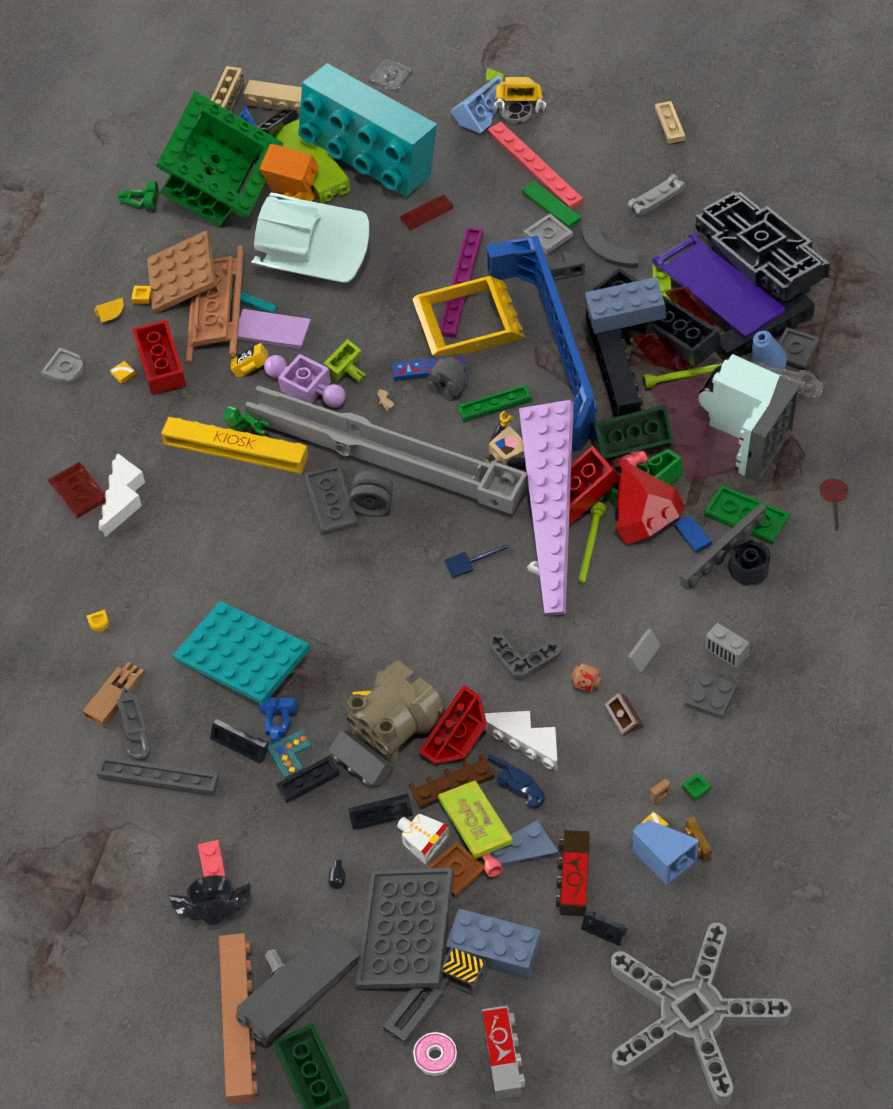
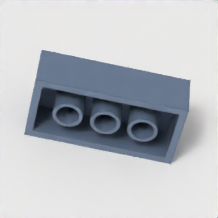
[585,277,666,334]
[446,909,541,979]

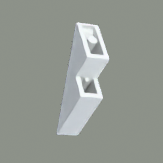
[99,454,145,537]
[484,711,558,771]

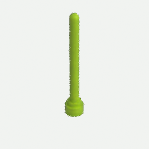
[642,363,723,389]
[578,502,607,583]

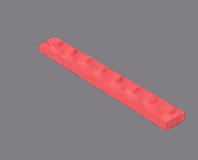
[488,122,583,209]

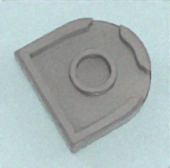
[41,348,84,383]

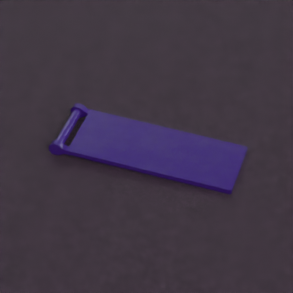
[652,233,785,338]

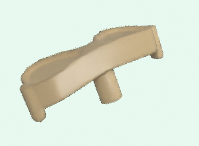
[377,389,394,411]

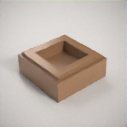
[650,779,671,805]

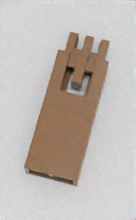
[83,662,145,728]

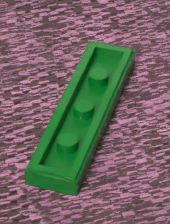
[522,181,581,229]
[457,384,532,423]

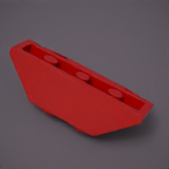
[419,684,487,763]

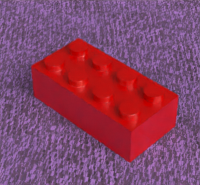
[132,320,186,395]
[569,446,621,526]

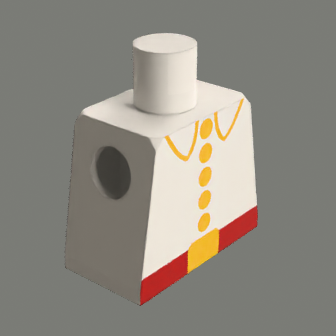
[397,814,450,865]

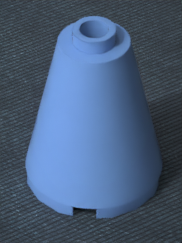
[751,331,787,374]

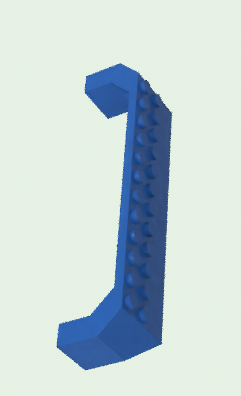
[486,236,597,452]

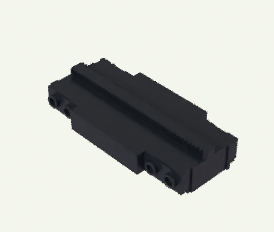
[695,191,830,301]

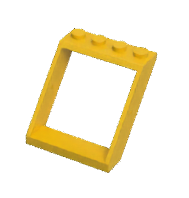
[413,276,525,358]

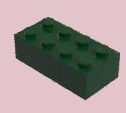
[590,405,674,459]
[273,1023,351,1109]

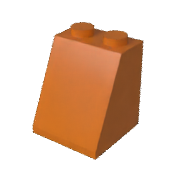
[259,144,319,193]

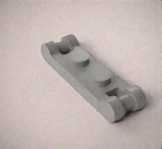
[627,174,687,217]

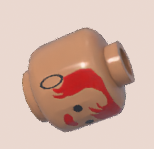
[571,664,602,692]

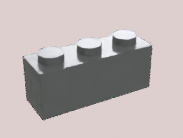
[329,730,394,787]

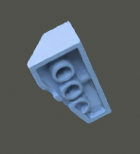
[451,75,503,133]

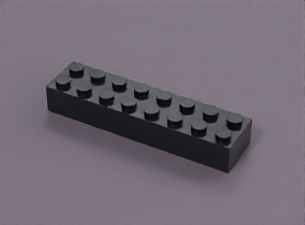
[593,268,722,367]
[586,306,643,417]

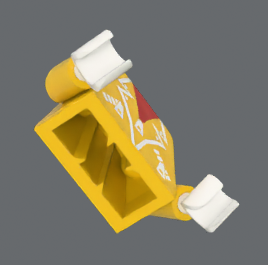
[495,77,546,113]

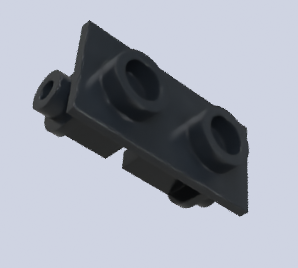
[581,911,627,946]

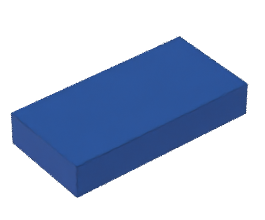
[674,515,712,554]

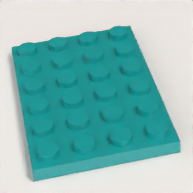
[172,601,311,705]

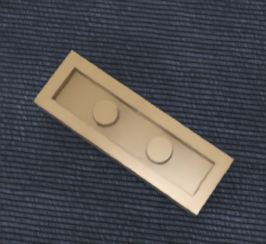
[655,101,685,144]

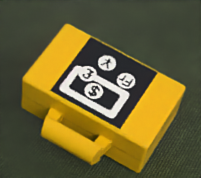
[231,343,268,377]

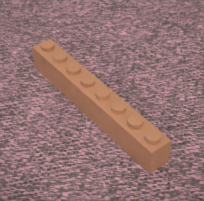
[219,933,259,1105]

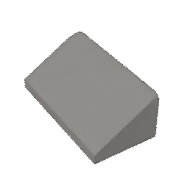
[628,629,660,673]

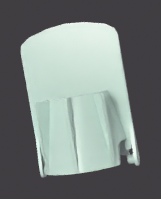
[251,193,369,283]

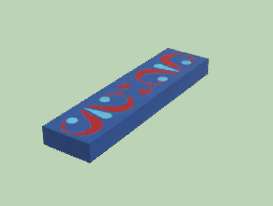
[392,355,466,381]

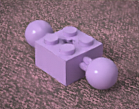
[264,354,346,408]

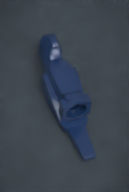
[487,755,545,809]

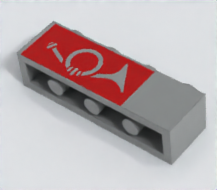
[482,1005,526,1100]

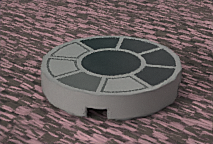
[499,101,532,124]

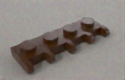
[409,754,495,810]

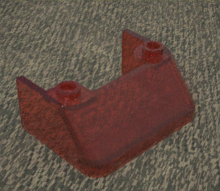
[633,286,714,372]

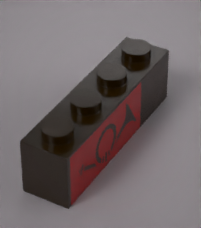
[556,830,590,916]

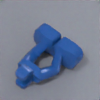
[259,697,299,745]

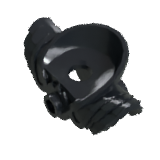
[170,875,251,925]

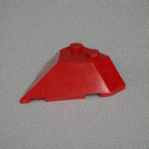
[616,460,684,545]

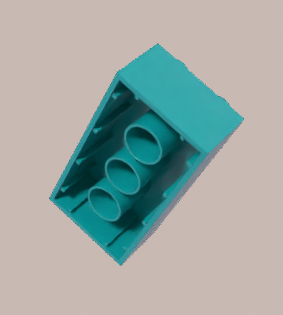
[298,63,437,197]

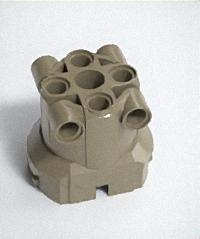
[346,660,445,764]

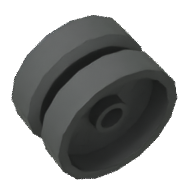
[349,471,393,517]

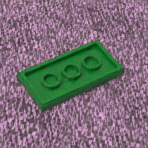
[704,485,790,545]

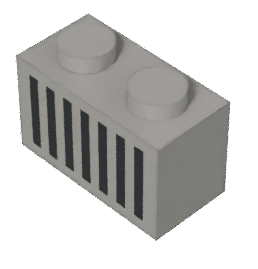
[705,623,750,669]

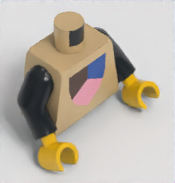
[485,411,526,468]

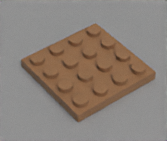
[147,230,216,313]

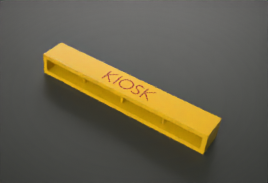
[161,417,309,474]

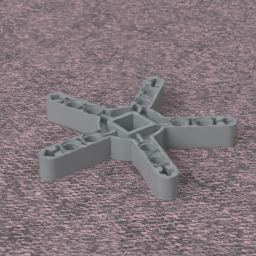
[611,923,791,1105]

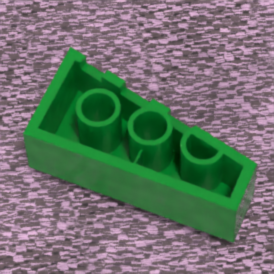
[603,449,684,507]

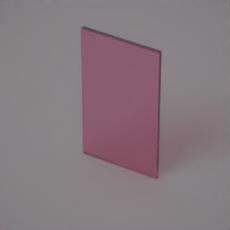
[651,372,742,481]

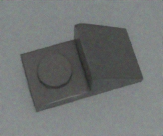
[549,252,585,281]

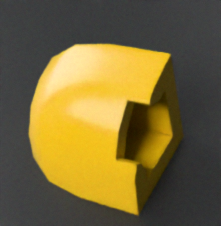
[94,298,124,323]

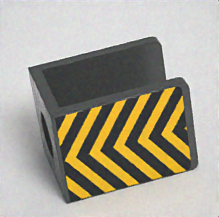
[441,947,487,996]

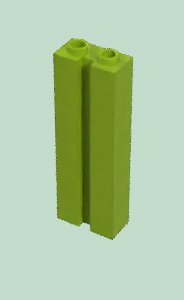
[272,119,351,204]

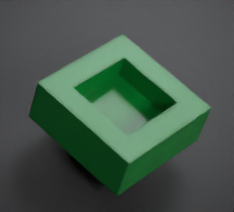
[682,772,711,802]

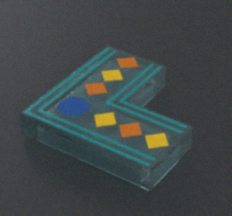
[267,729,312,779]

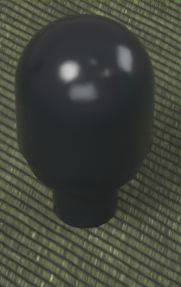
[328,860,346,889]

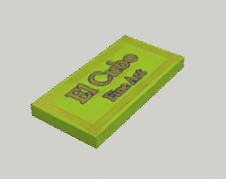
[438,781,513,859]

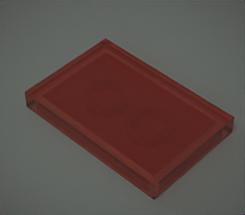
[48,461,106,519]

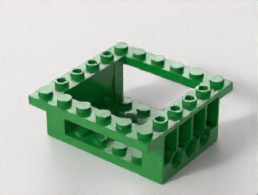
[155,91,284,227]

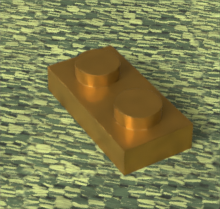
[684,817,712,863]

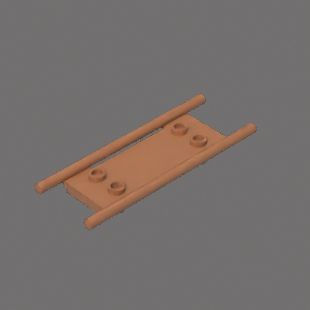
[185,245,244,364]

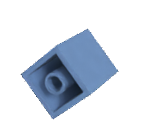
[633,820,699,886]

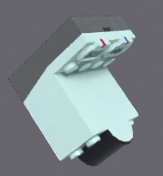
[698,354,800,482]

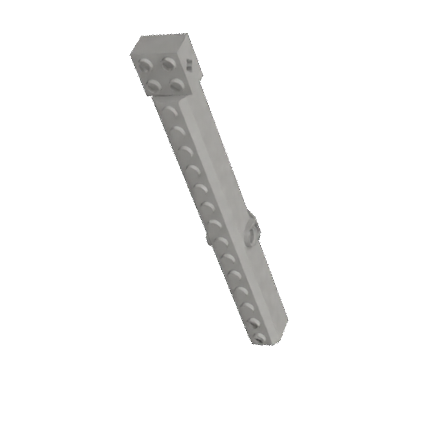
[245,386,528,514]

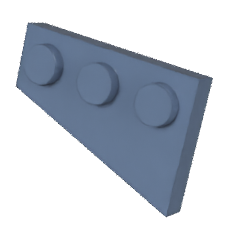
[490,820,559,867]

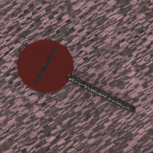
[820,478,848,531]

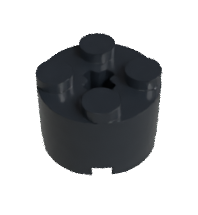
[730,539,770,586]

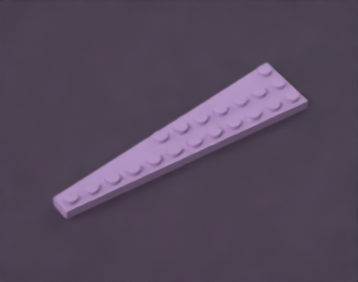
[519,400,573,616]

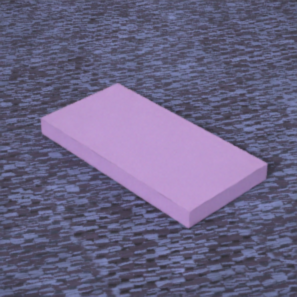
[238,309,311,350]

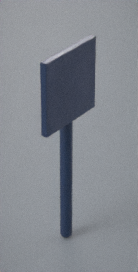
[444,545,509,578]

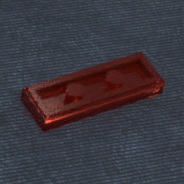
[400,194,453,230]

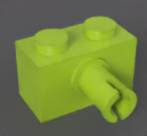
[323,339,366,383]

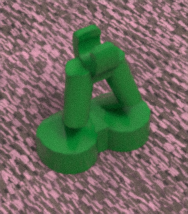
[117,181,159,211]
[223,406,270,436]

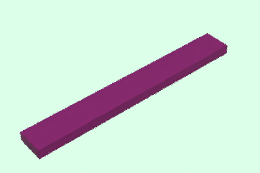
[439,227,484,338]

